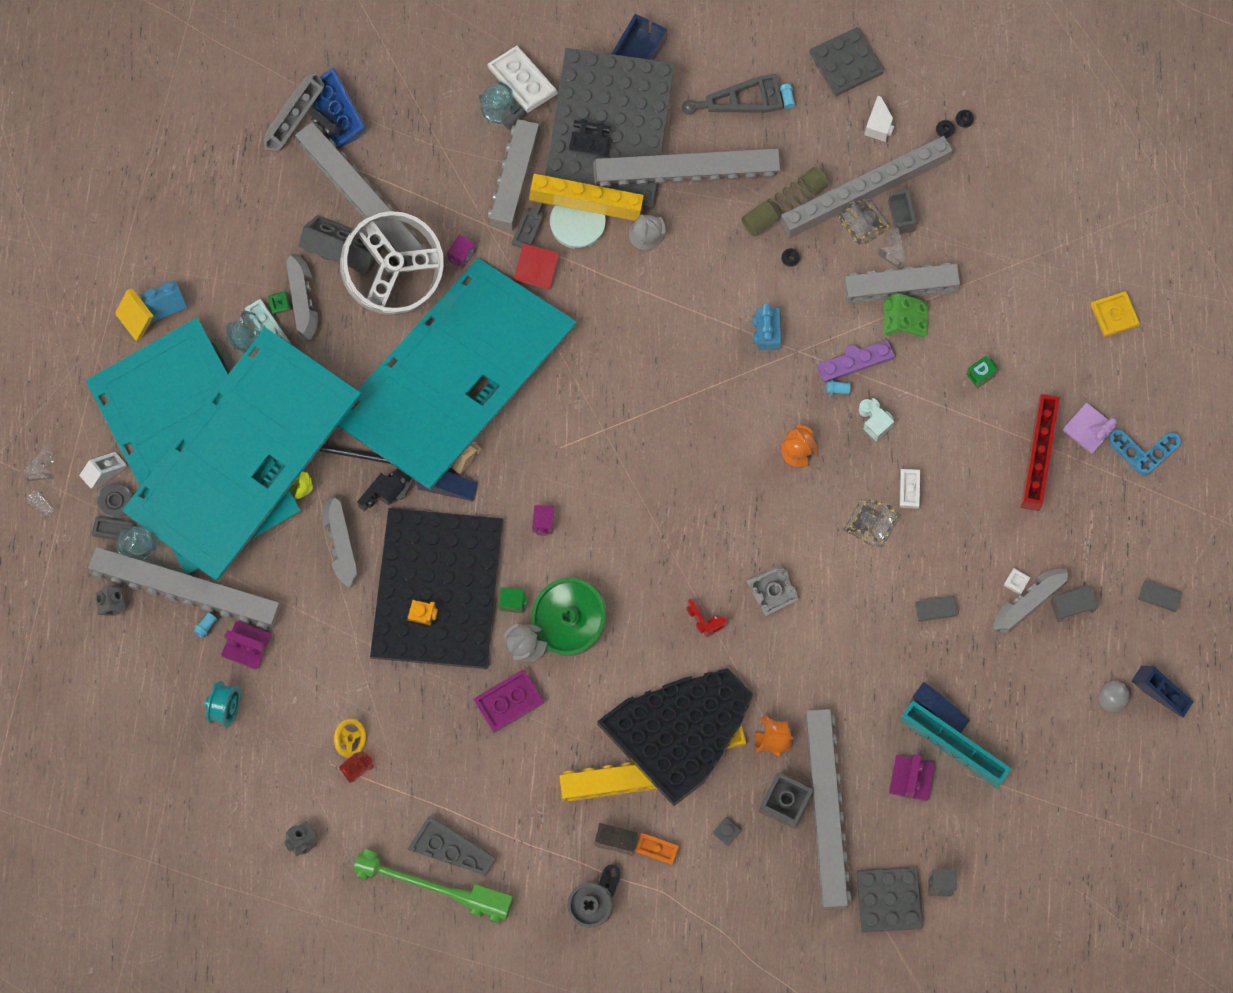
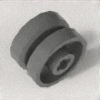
[567,882,614,928]

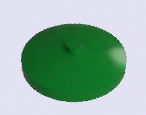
[531,578,607,656]

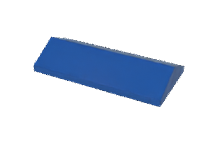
[313,68,366,148]

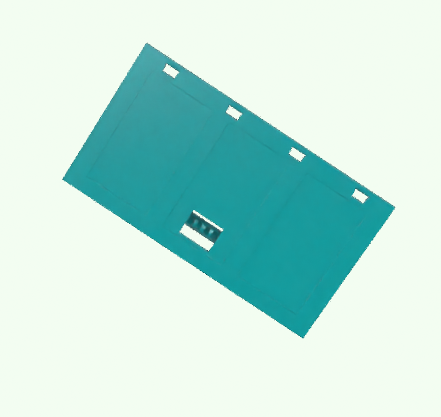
[338,258,577,490]
[85,317,301,575]
[122,327,362,582]

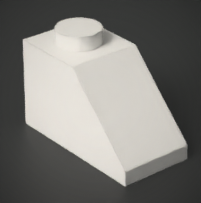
[865,96,894,142]
[79,452,127,489]

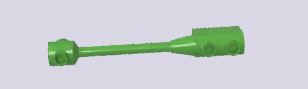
[353,849,513,924]

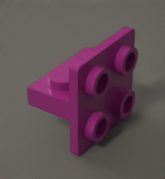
[221,621,272,670]
[889,754,935,801]

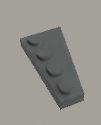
[407,816,496,876]

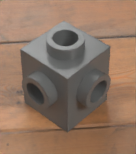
[96,585,125,616]
[284,821,317,857]

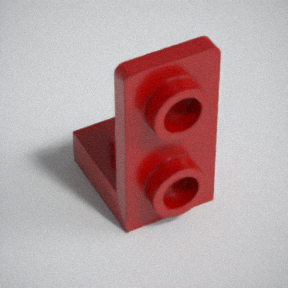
[686,599,727,638]

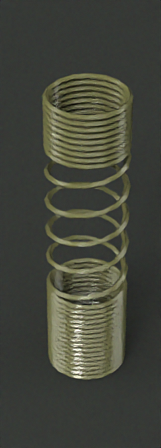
[741,167,828,237]

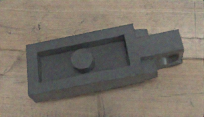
[512,202,544,248]

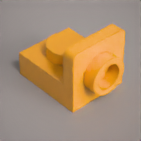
[408,600,438,625]

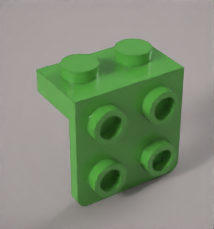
[883,293,928,337]

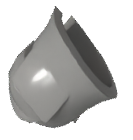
[628,214,665,250]
[503,624,547,662]

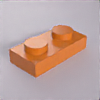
[635,833,679,866]

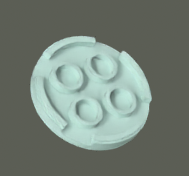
[550,205,606,249]

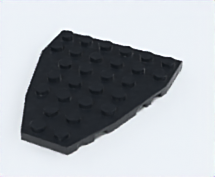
[597,668,753,806]

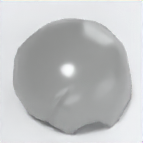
[1098,680,1130,713]

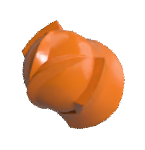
[780,424,818,467]
[755,715,794,757]

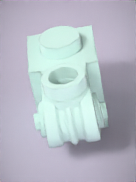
[859,398,894,442]

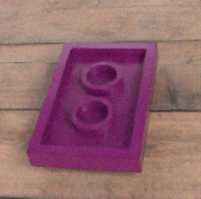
[473,669,544,733]

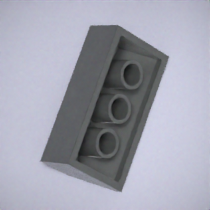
[298,215,383,274]

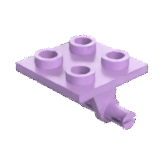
[1062,402,1117,454]

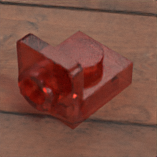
[339,752,374,783]

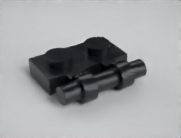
[569,119,611,157]

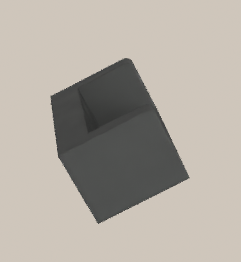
[888,189,917,235]
[1050,586,1098,622]
[928,869,957,897]

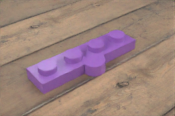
[817,340,895,383]

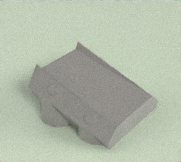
[746,564,799,616]

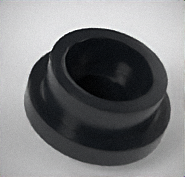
[955,110,974,128]
[936,120,954,138]
[781,248,800,267]

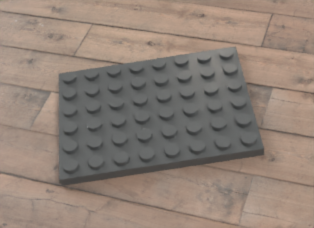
[545,48,675,208]

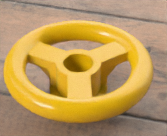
[334,718,366,758]

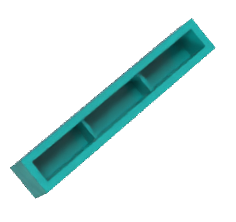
[899,700,1011,789]

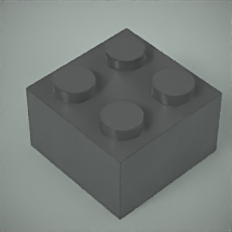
[759,772,813,829]

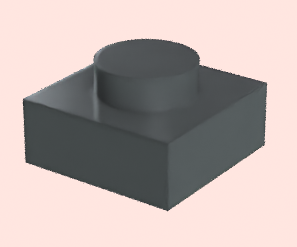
[713,817,741,846]

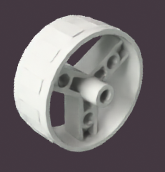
[340,211,444,315]

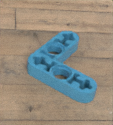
[1108,430,1181,476]

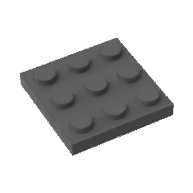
[809,27,884,97]
[856,868,922,933]

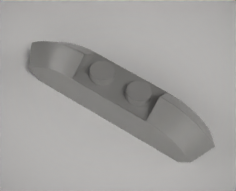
[264,73,324,151]
[286,253,318,341]
[322,497,359,588]
[993,569,1068,634]

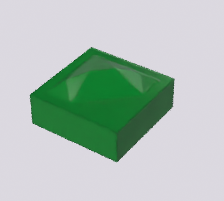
[268,291,292,315]

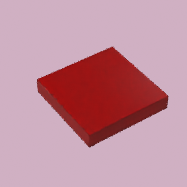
[514,244,560,290]

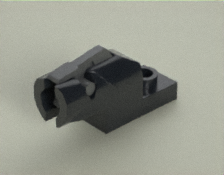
[357,468,414,512]

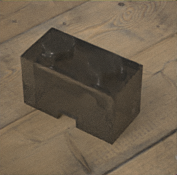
[594,823,638,856]

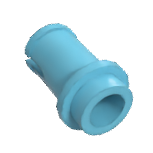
[779,84,795,109]
[826,380,850,395]
[194,613,217,638]

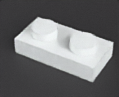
[899,469,920,509]

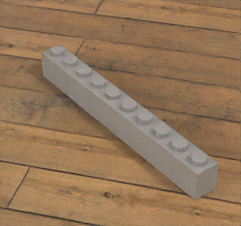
[295,122,428,273]
[780,136,952,239]
[593,149,780,187]
[88,547,281,630]
[805,709,851,910]

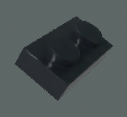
[307,107,345,136]

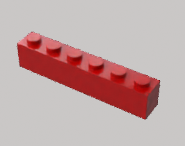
[1020,394,1060,511]

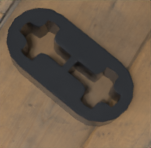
[599,865,621,898]

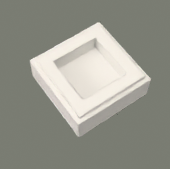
[1004,568,1030,595]

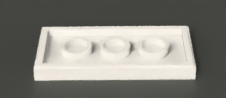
[487,46,558,113]

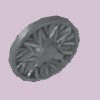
[97,483,132,519]

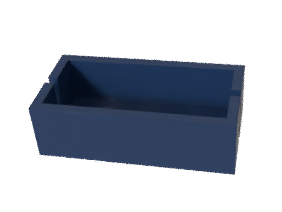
[611,14,667,60]

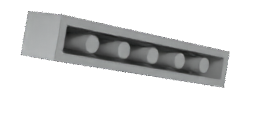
[488,119,539,231]
[844,263,960,304]

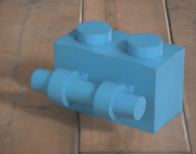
[141,280,187,322]
[752,303,781,350]

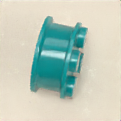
[204,681,241,728]

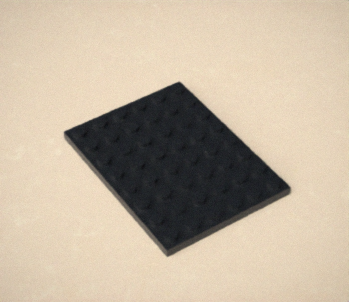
[370,508,503,669]

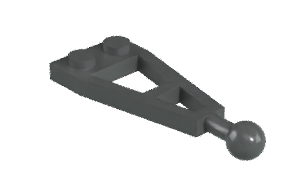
[682,74,783,115]

